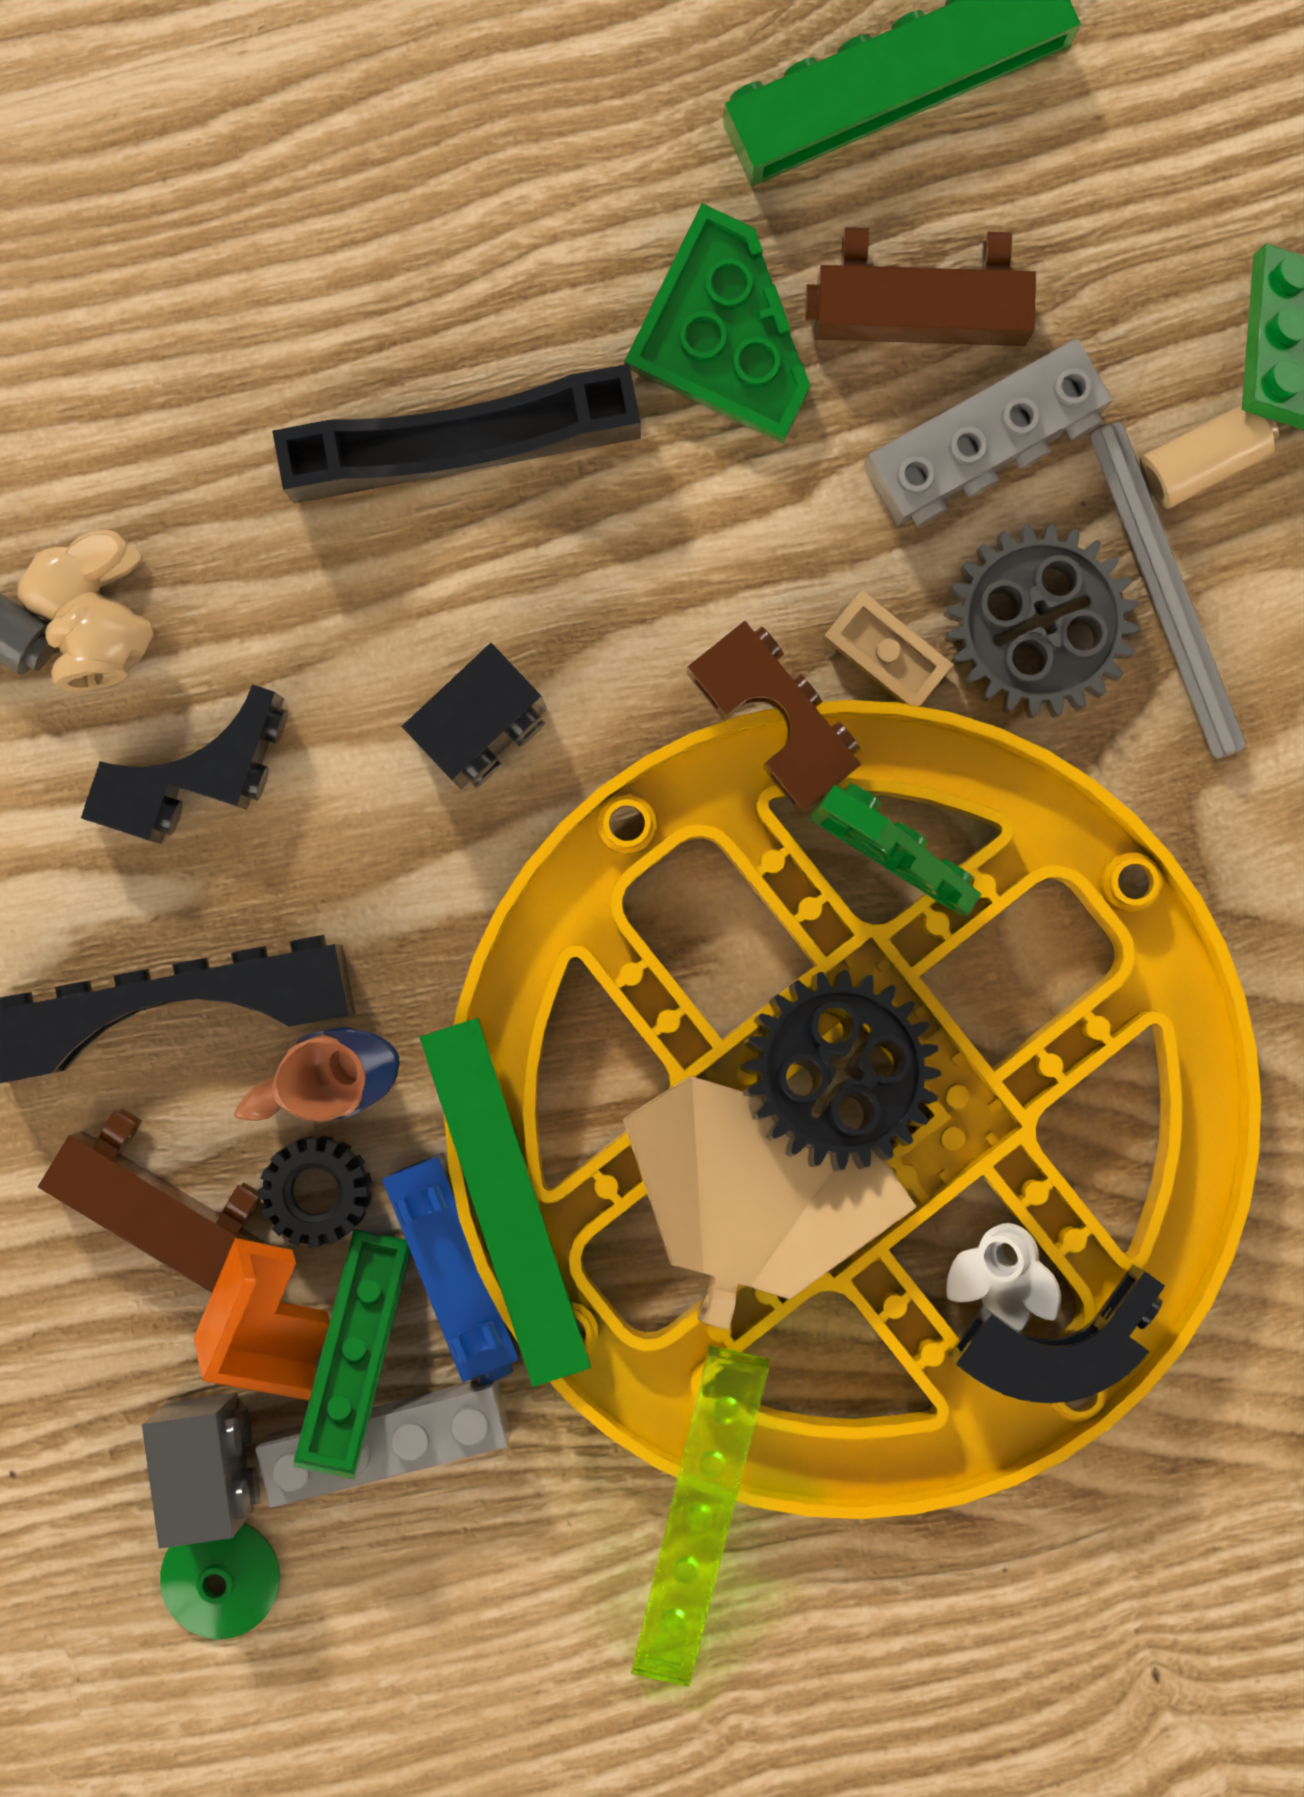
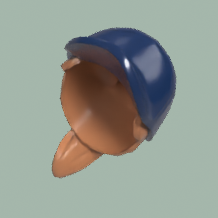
[234,1027,400,1122]

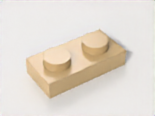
[822,589,954,706]

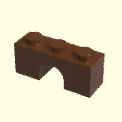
[687,621,861,814]

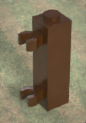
[805,227,1036,346]
[38,1108,265,1293]

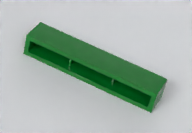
[723,0,1081,187]

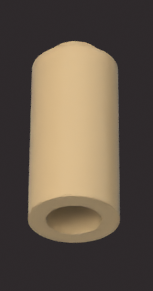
[1140,404,1279,509]

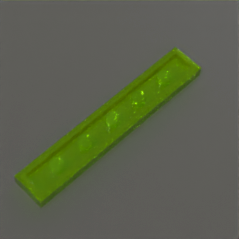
[631,1345,769,1687]

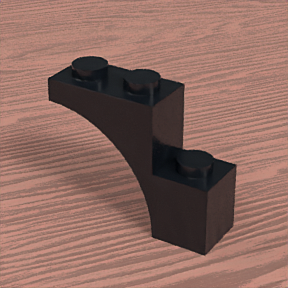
[81,684,288,844]

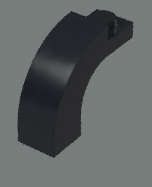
[948,1264,1165,1403]

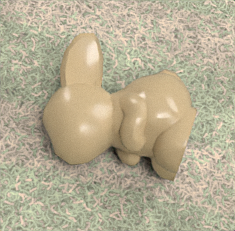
[17,530,154,692]

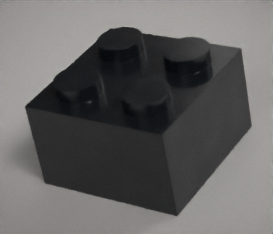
[401,642,547,790]

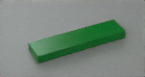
[293,1229,411,1480]

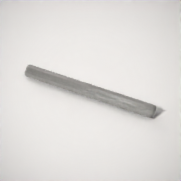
[1090,422,1246,758]

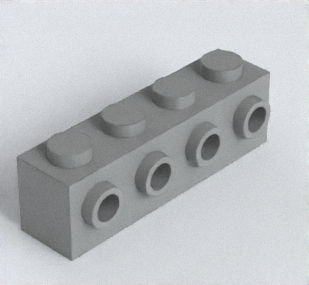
[863,338,1113,527]

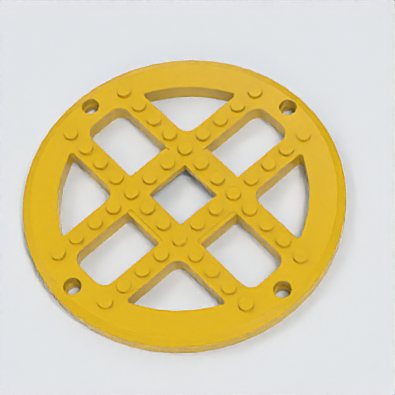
[444,700,1261,1519]

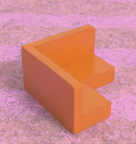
[194,1238,330,1401]

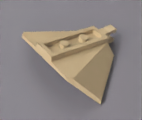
[623,1076,916,1330]

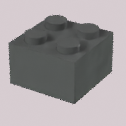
[142,1392,260,1549]

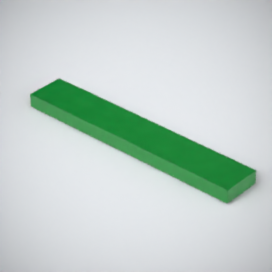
[419,1017,591,1387]

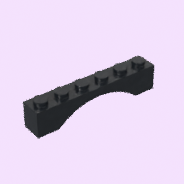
[272,364,641,504]
[0,935,356,1083]

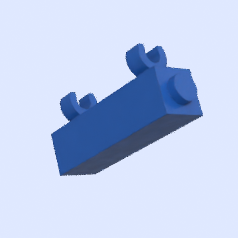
[382,1152,521,1385]

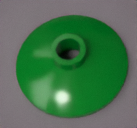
[160,1522,280,1639]

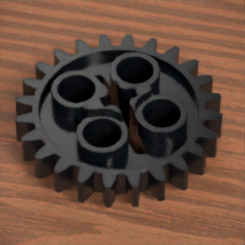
[740,970,941,1171]

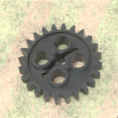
[943,523,1140,718]

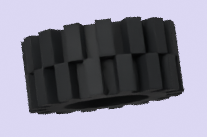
[258,1136,372,1248]

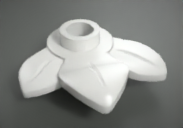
[946,1223,1061,1331]

